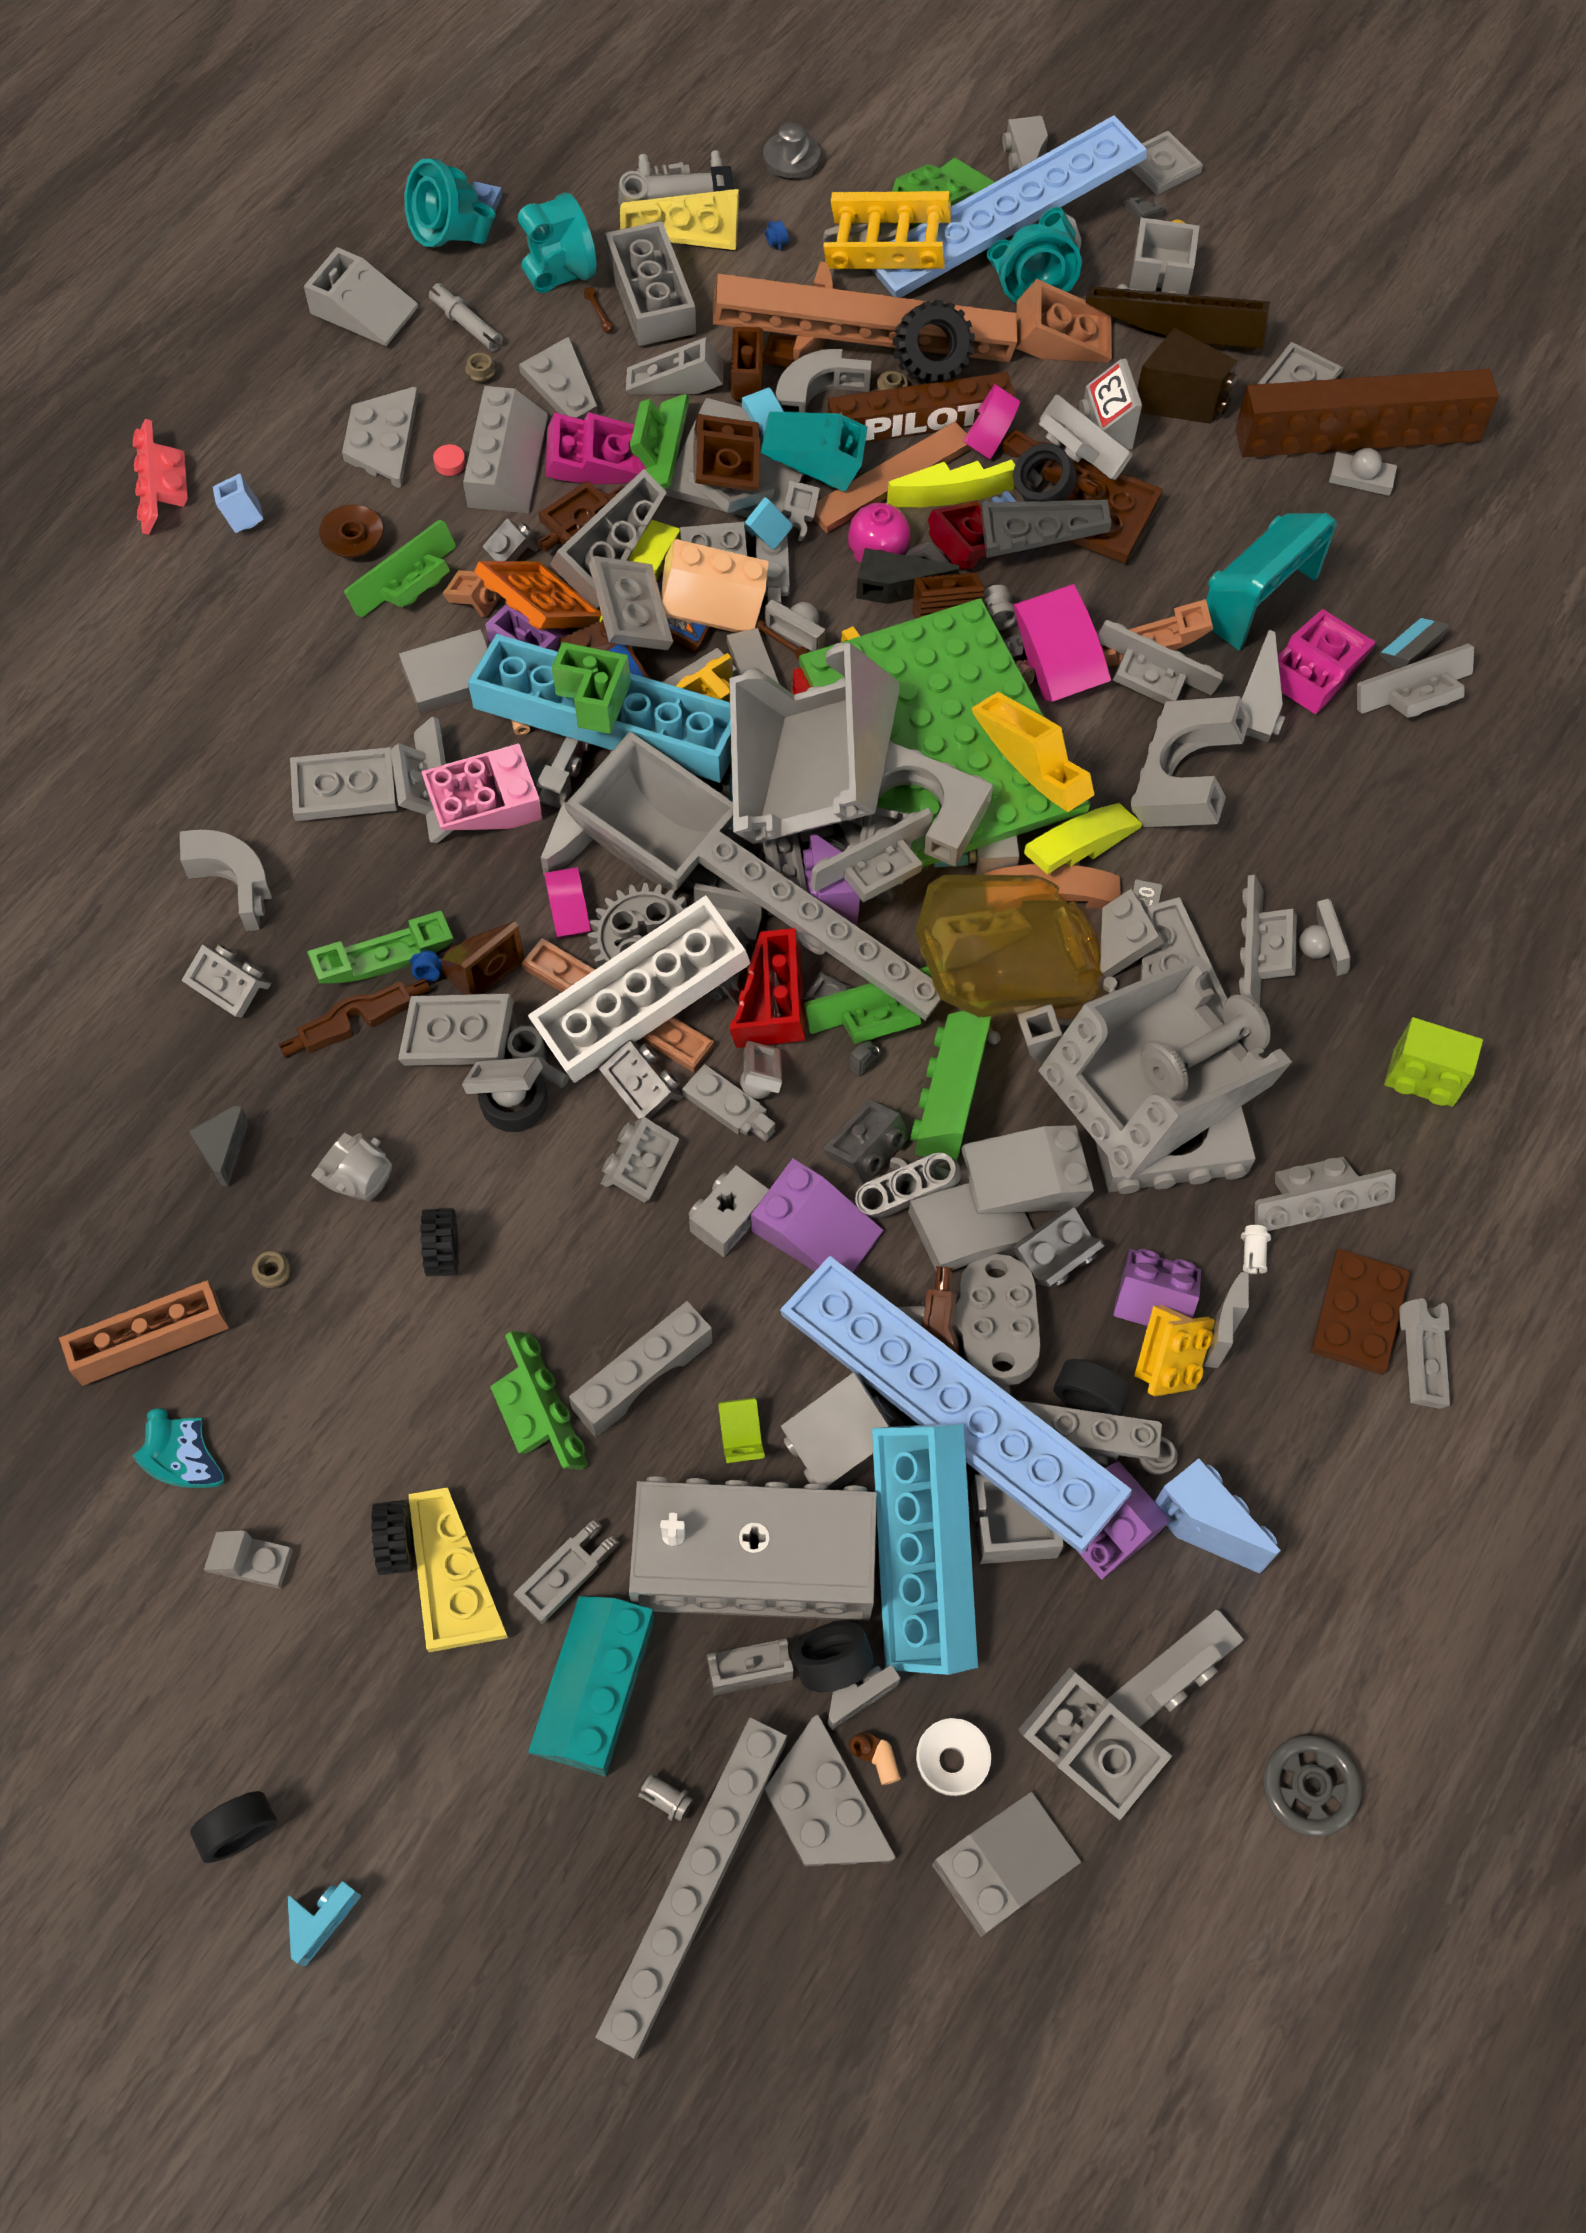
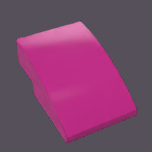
[545,412,646,484]
[1013,584,1111,701]
[1278,609,1376,715]

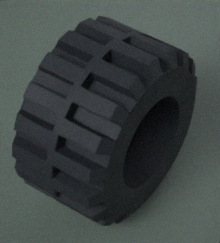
[892,300,975,384]

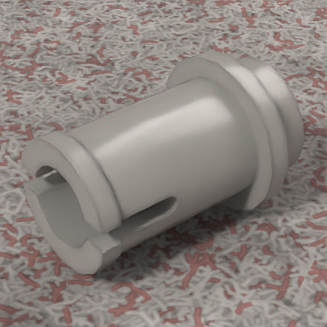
[638,1773,694,1822]

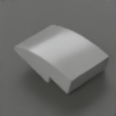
[908,1183,1033,1271]
[1018,1667,1172,1820]

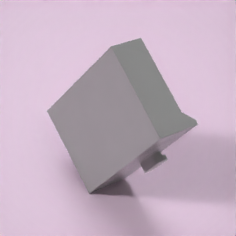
[399,629,488,714]

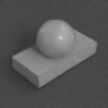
[1329,448,1397,496]
[765,599,825,652]
[1299,899,1351,976]
[740,1041,782,1099]
[462,1057,543,1107]

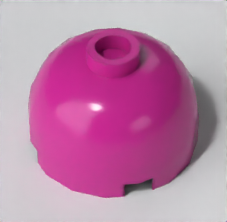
[847,502,911,563]

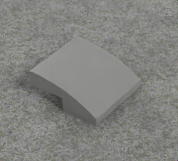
[1203,1272,1249,1368]

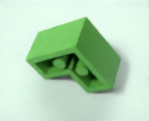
[552,642,631,734]

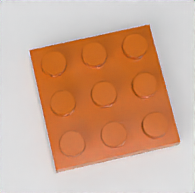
[474,561,601,630]

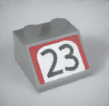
[1079,359,1142,450]

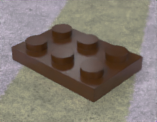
[1310,1248,1410,1375]

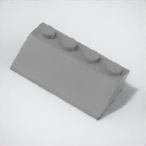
[463,386,549,514]

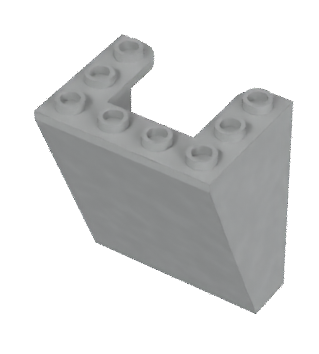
[730,643,900,844]
[1038,956,1292,1180]

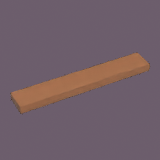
[813,422,973,533]
[522,938,714,1073]

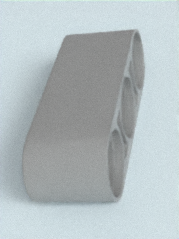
[855,1153,962,1219]

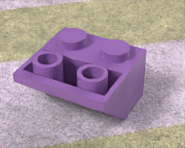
[485,604,573,652]
[803,835,860,926]
[1113,1249,1201,1326]
[1076,1461,1171,1580]

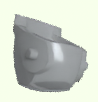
[311,1132,392,1202]

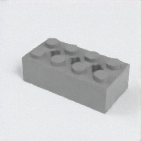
[605,221,696,346]

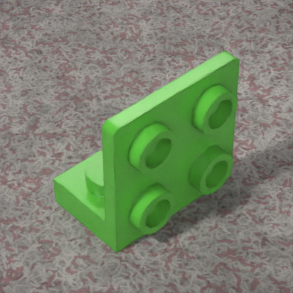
[892,164,972,227]

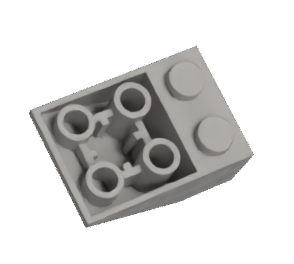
[304,247,418,346]

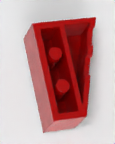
[729,928,806,1048]

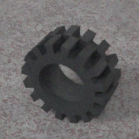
[420,1208,459,1277]
[371,1500,414,1575]

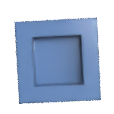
[472,181,502,211]

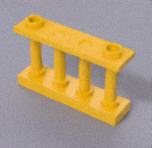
[823,191,952,269]

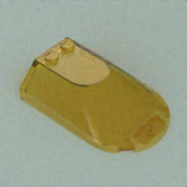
[915,875,1103,1017]

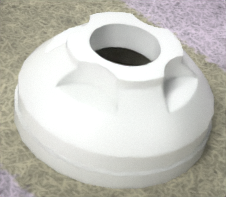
[916,1718,991,1796]

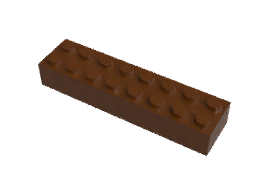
[1235,369,1499,458]

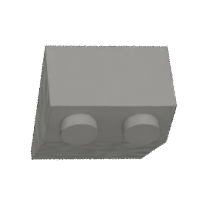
[961,1125,1094,1214]
[932,1792,1081,1937]

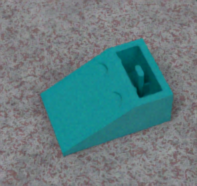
[760,412,868,492]

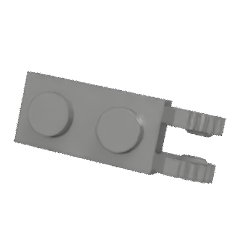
[514,1520,619,1624]

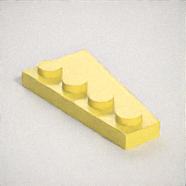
[620,189,739,250]
[408,1488,508,1652]

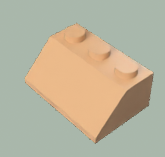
[661,539,769,633]

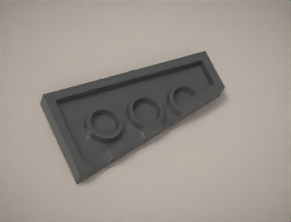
[981,500,1111,558]

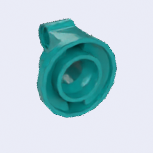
[404,159,496,247]
[518,192,597,293]
[987,207,1082,304]

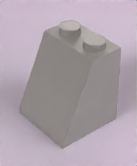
[780,1372,908,1490]

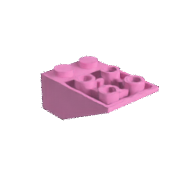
[421,743,542,830]

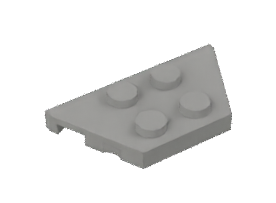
[342,387,418,487]
[765,1715,896,1866]

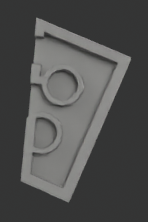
[519,337,598,420]

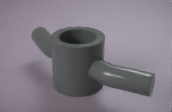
[507,1009,569,1088]

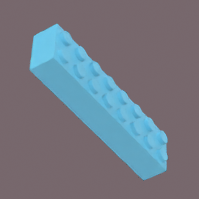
[468,634,732,783]

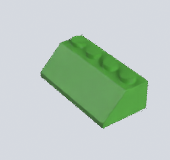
[910,1005,993,1161]

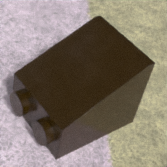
[1137,328,1238,424]

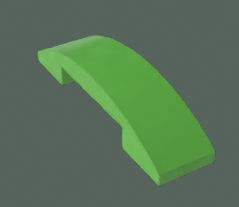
[307,911,454,984]

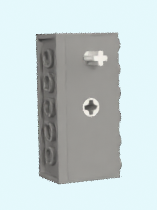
[629,1476,876,1621]

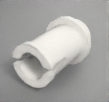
[1241,1225,1271,1274]

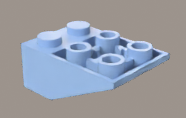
[1155,1459,1281,1574]

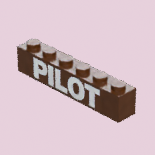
[827,372,1015,443]

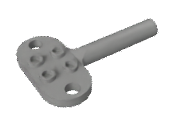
[897,1254,1040,1387]

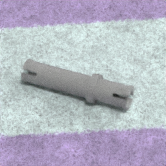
[428,283,503,352]

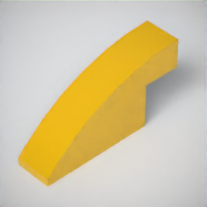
[972,692,1094,812]

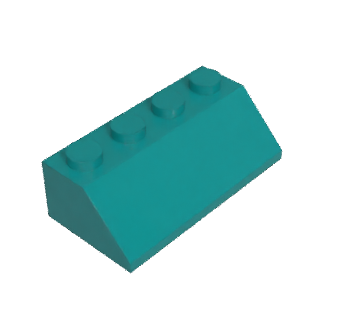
[528,1596,655,1777]

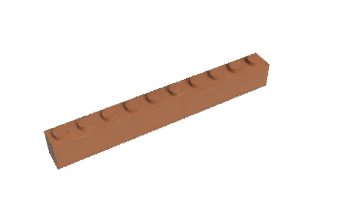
[713,274,1017,362]

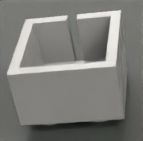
[1129,217,1200,294]
[971,1474,1063,1564]

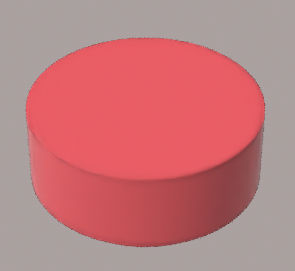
[433,444,466,476]

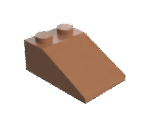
[1016,279,1112,363]

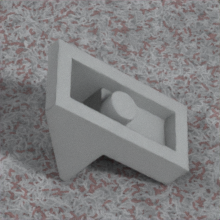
[204,1530,293,1589]
[827,1665,901,1731]

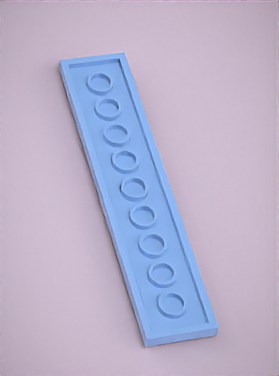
[871,115,1147,298]
[780,1256,1132,1554]

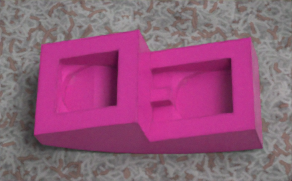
[963,384,1021,459]
[544,867,591,939]

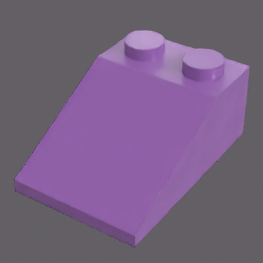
[751,1158,883,1274]

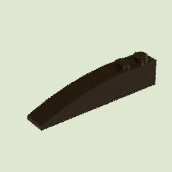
[1086,286,1270,351]

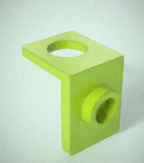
[718,1397,765,1463]

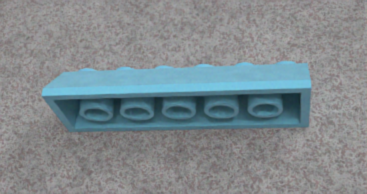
[872,1424,978,1675]

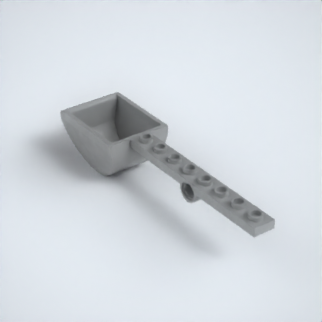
[565,732,948,1021]

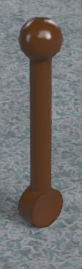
[584,287,614,333]
[755,619,809,660]

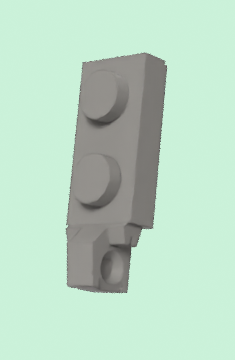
[756,535,790,604]
[682,1064,775,1142]

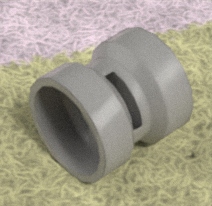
[983,585,1017,631]

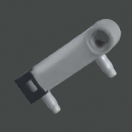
[618,150,734,207]

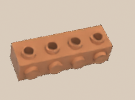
[59,1280,229,1386]

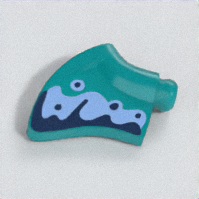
[132,1408,224,1488]

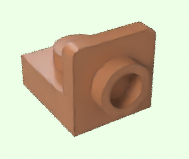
[442,570,501,617]

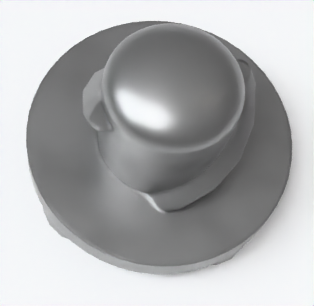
[763,122,820,180]

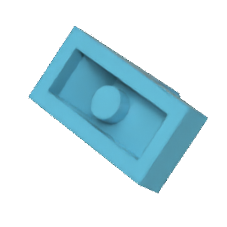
[744,497,793,549]
[288,1881,361,1967]

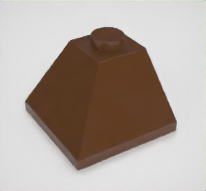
[441,921,525,995]

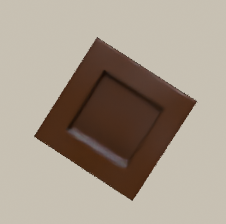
[763,332,797,367]

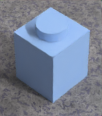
[213,473,264,533]

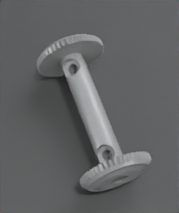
[1140,995,1271,1100]

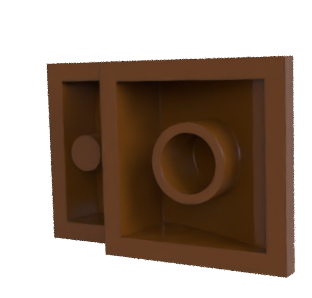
[693,414,761,492]

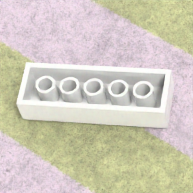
[528,895,751,1083]

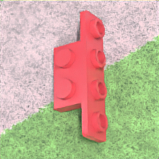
[133,419,188,535]

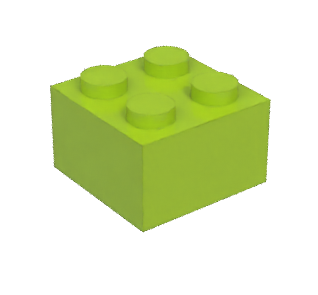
[1384,1017,1483,1107]

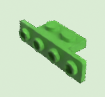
[630,394,690,489]
[344,520,456,617]
[804,964,940,1044]
[490,1331,588,1470]

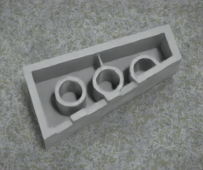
[550,469,667,609]

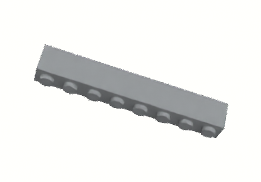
[595,1718,787,2060]

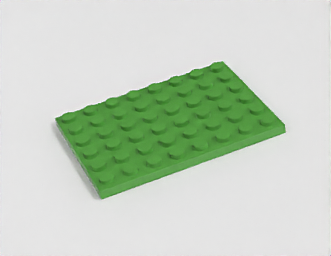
[799,598,1090,867]

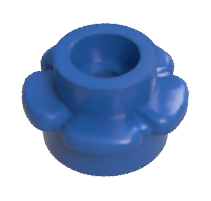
[765,220,789,250]
[410,950,443,982]

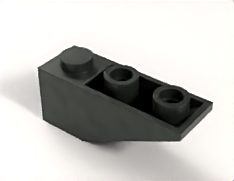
[856,548,959,604]

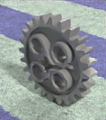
[588,883,688,968]

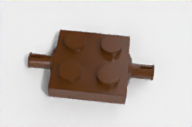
[537,481,624,552]

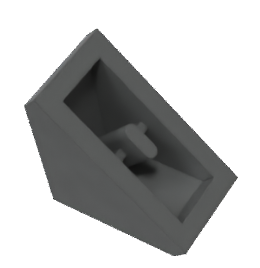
[189,1105,249,1187]

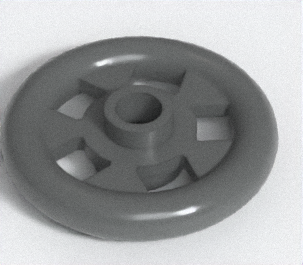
[1263,1736,1361,1837]

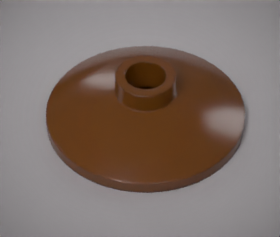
[319,504,384,557]

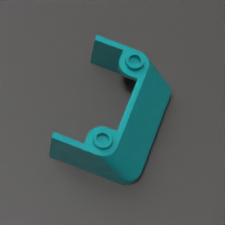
[1206,513,1338,651]

